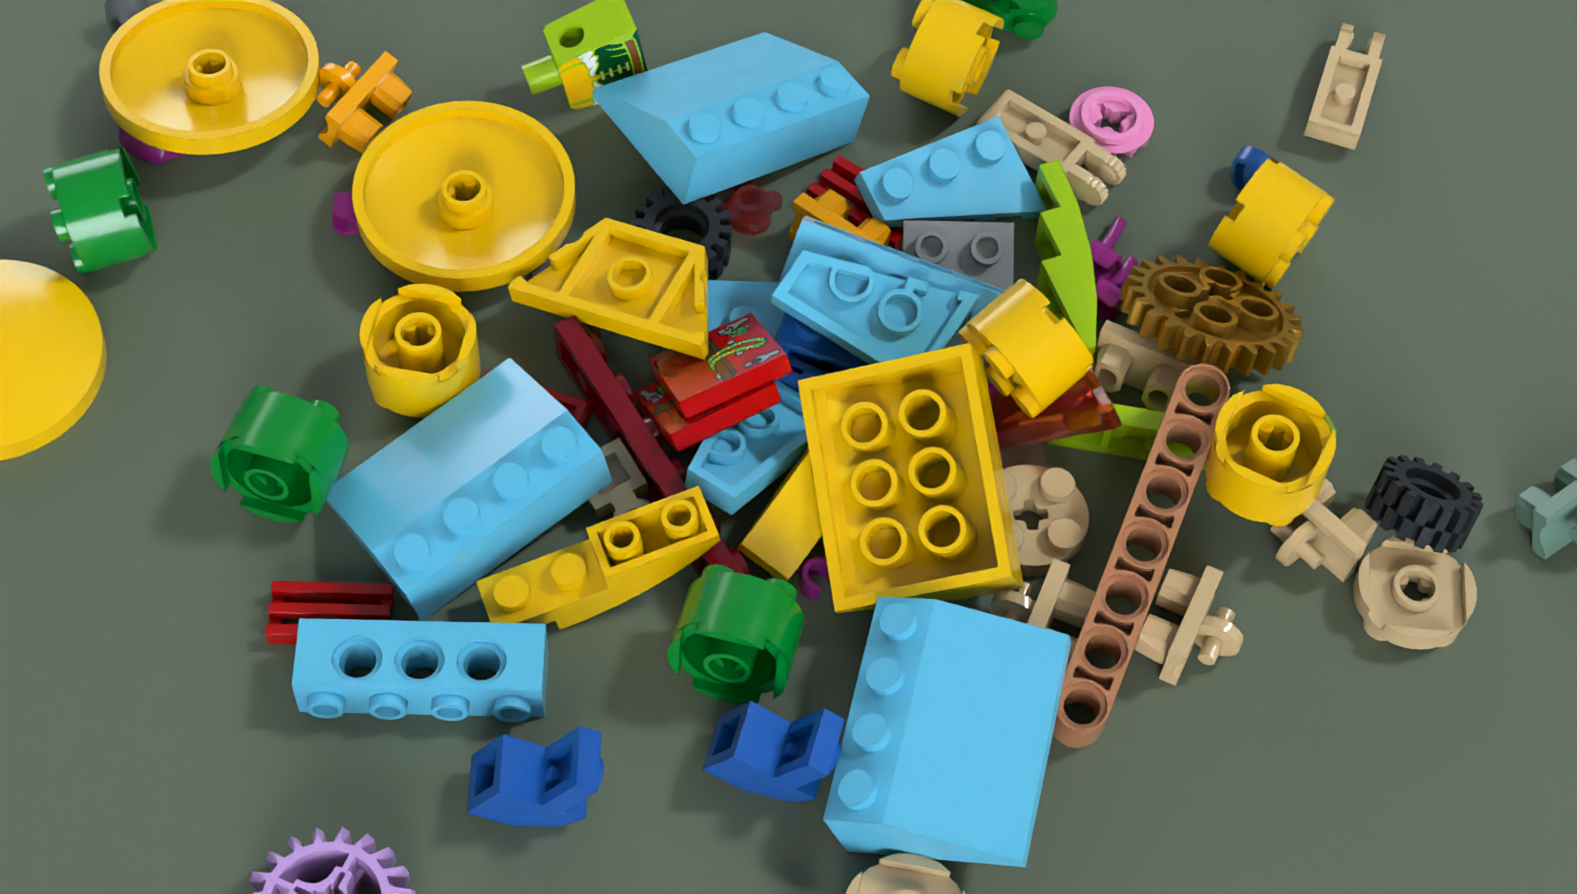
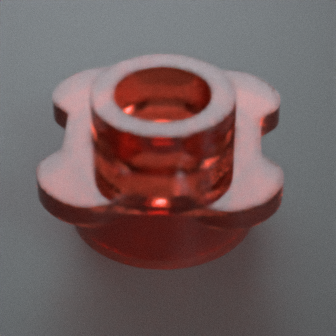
[723,180,783,235]

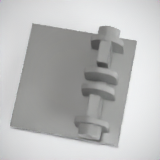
[900,220,1014,290]

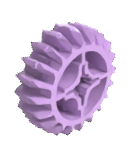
[250,826,416,894]

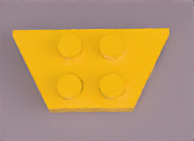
[508,218,708,360]

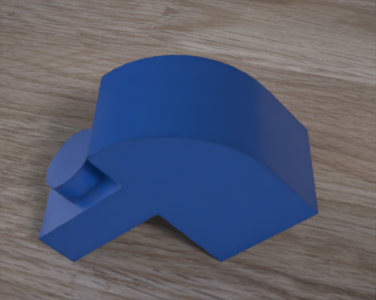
[702,701,845,802]
[467,726,604,827]

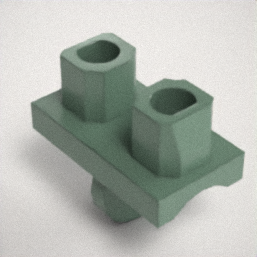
[1516,458,1577,560]

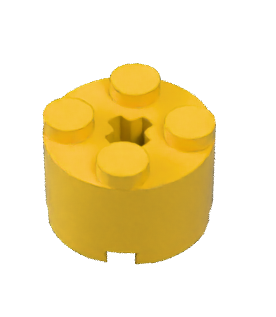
[891,0,1004,117]
[1208,157,1336,290]
[957,278,1094,419]
[359,284,481,418]
[1205,384,1336,527]

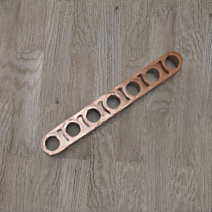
[1053,363,1230,749]

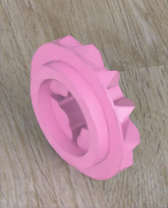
[1068,86,1154,158]

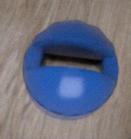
[1229,146,1271,191]

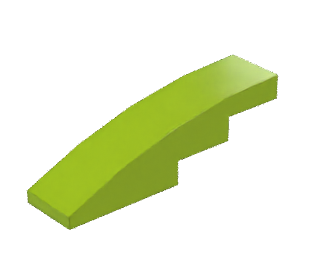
[1034,160,1097,380]

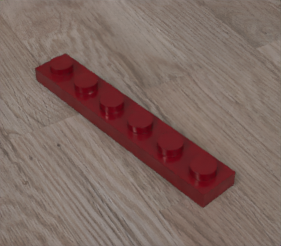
[554,315,750,577]

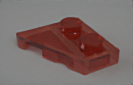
[990,369,1122,449]

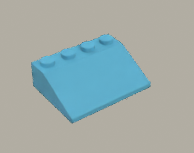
[592,32,870,205]
[326,358,613,621]
[823,597,1072,867]

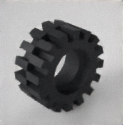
[632,187,731,280]
[1365,455,1484,553]

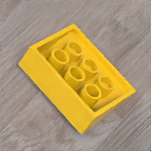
[798,343,1024,613]

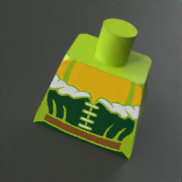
[521,0,648,110]

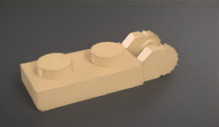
[1304,23,1386,150]
[976,89,1127,207]

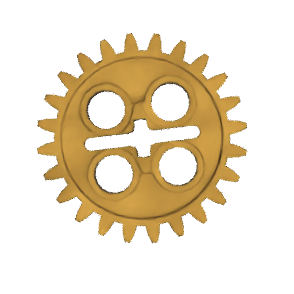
[1120,255,1304,377]

